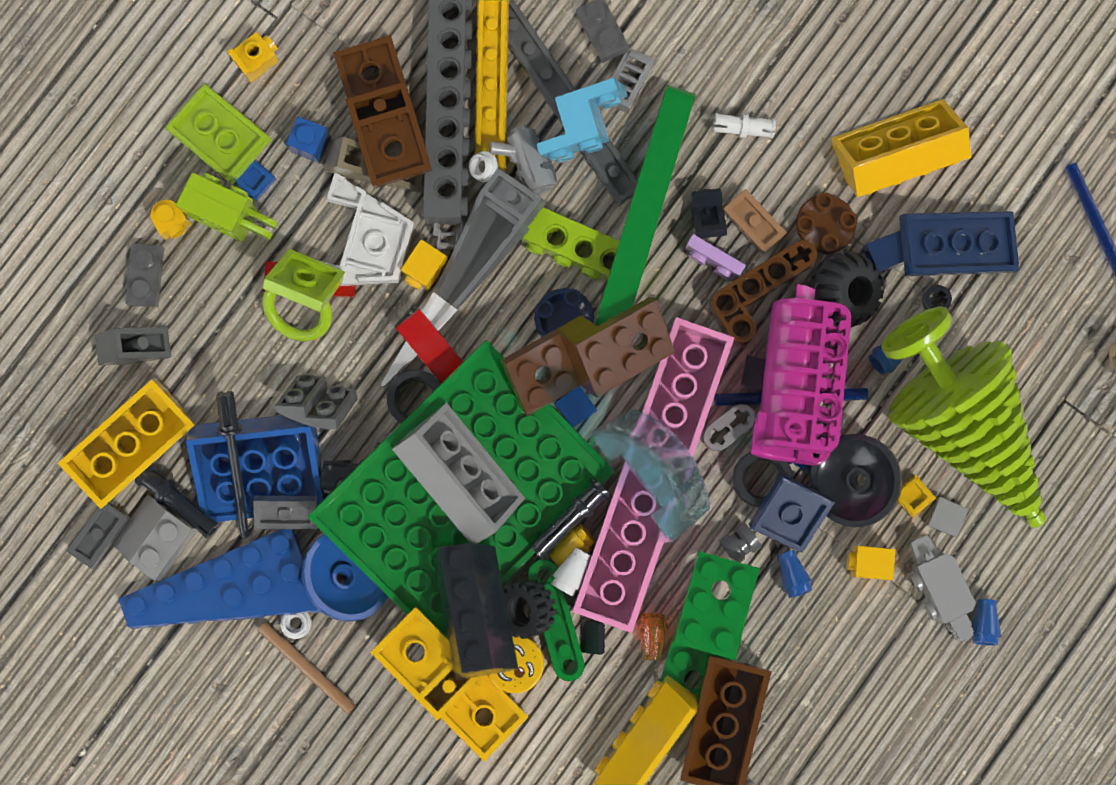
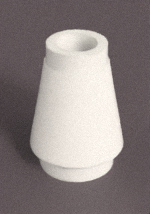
[552,547,592,596]

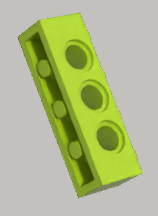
[522,208,619,280]

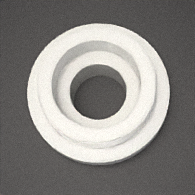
[469,151,498,182]
[280,612,312,639]

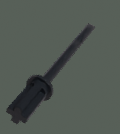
[216,391,250,539]

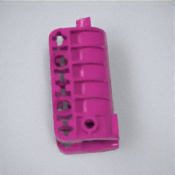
[751,284,851,466]

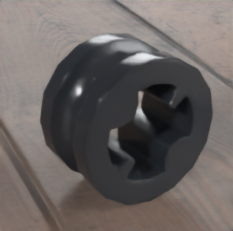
[922,285,952,310]

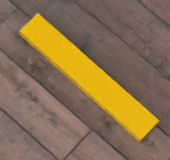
[475,0,509,173]

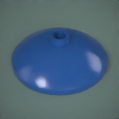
[302,534,388,622]

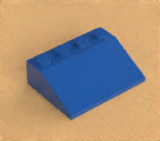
[186,415,325,522]

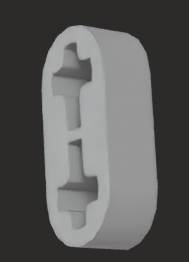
[703,404,755,451]

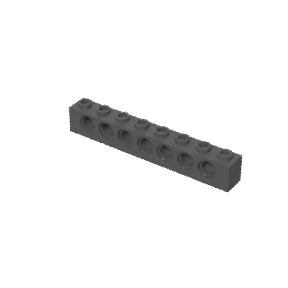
[423,0,473,225]

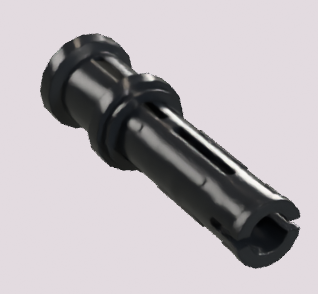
[135,462,220,539]
[529,477,612,559]

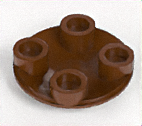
[796,193,858,254]

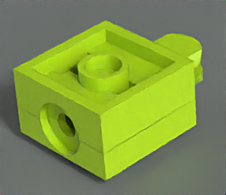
[176,172,278,243]

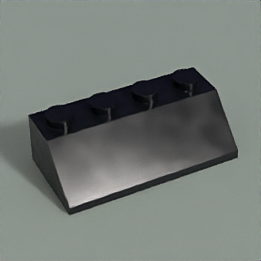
[433,543,518,680]

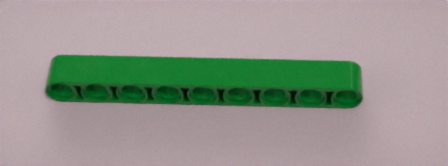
[595,85,696,326]

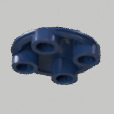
[534,288,595,337]

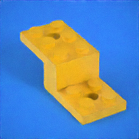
[370,607,529,762]

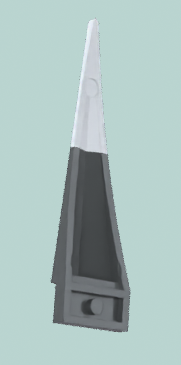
[381,168,546,389]

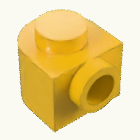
[151,200,192,240]

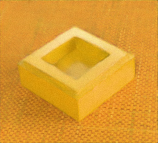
[897,475,936,518]

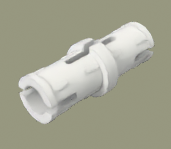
[713,113,776,138]

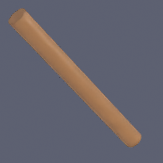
[257,621,356,715]

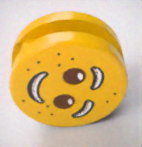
[488,635,544,693]

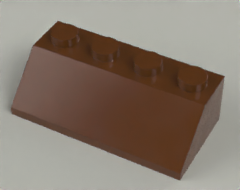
[680,656,772,785]

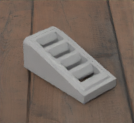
[612,47,655,114]

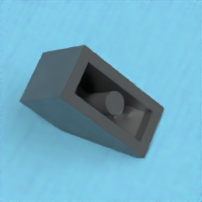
[95,327,171,366]

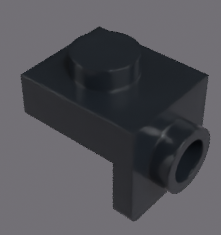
[691,188,727,239]

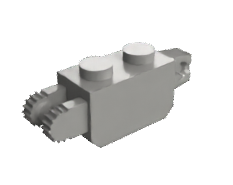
[909,535,976,641]

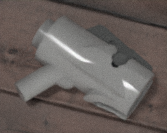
[489,125,557,195]

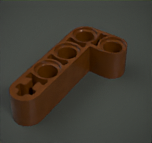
[709,240,817,345]

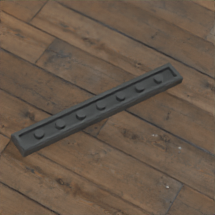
[508,0,638,207]

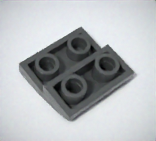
[274,374,358,430]

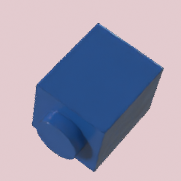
[286,116,331,164]

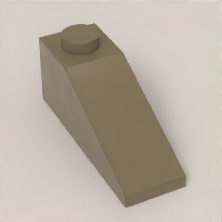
[324,137,424,193]

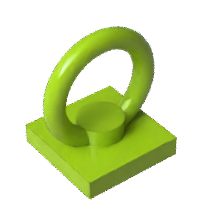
[263,249,345,342]

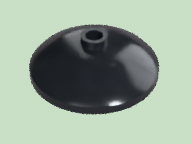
[810,434,902,527]

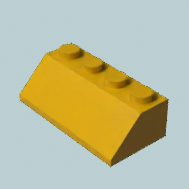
[831,99,971,197]
[57,378,195,509]
[594,675,698,785]

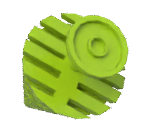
[881,306,1046,528]

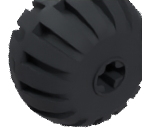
[809,252,884,327]

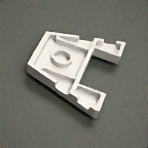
[318,173,415,286]

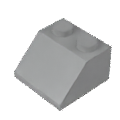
[112,494,198,580]

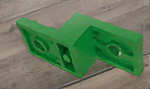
[660,551,760,706]

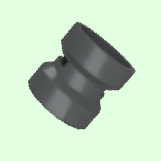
[719,522,762,563]

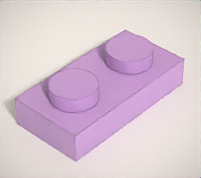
[685,234,746,280]

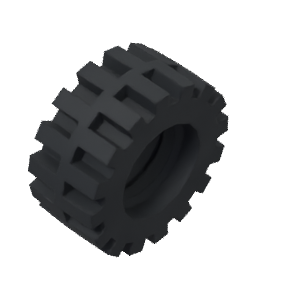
[504,579,556,639]

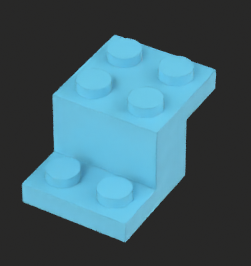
[537,78,628,163]

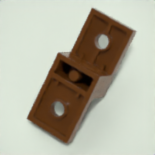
[333,35,432,189]
[501,296,675,416]

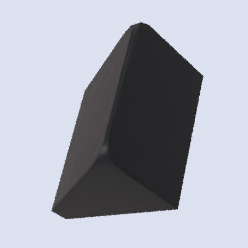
[740,355,766,391]
[580,622,605,655]

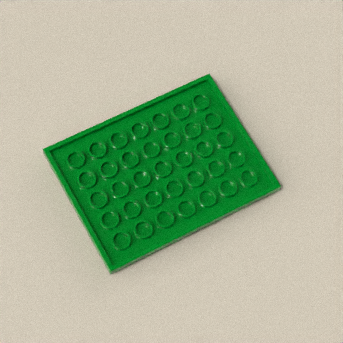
[307,340,616,638]

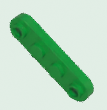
[528,560,585,681]

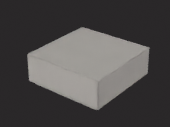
[926,497,969,538]

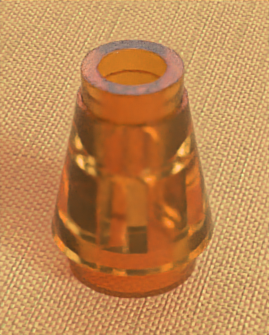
[637,613,668,661]

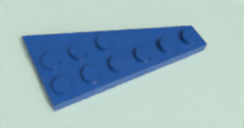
[119,529,321,629]

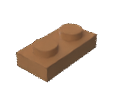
[723,189,787,255]

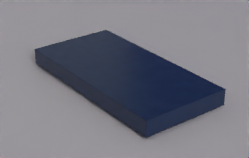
[899,211,1020,277]

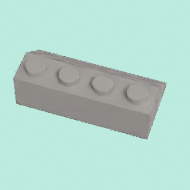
[392,403,525,544]

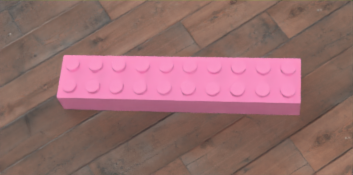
[572,317,734,633]

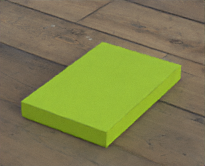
[165,83,272,185]

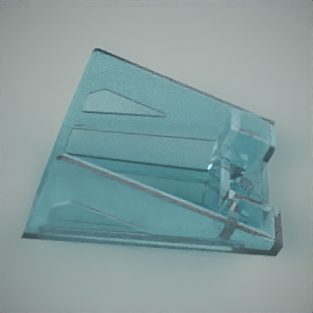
[589,409,710,543]

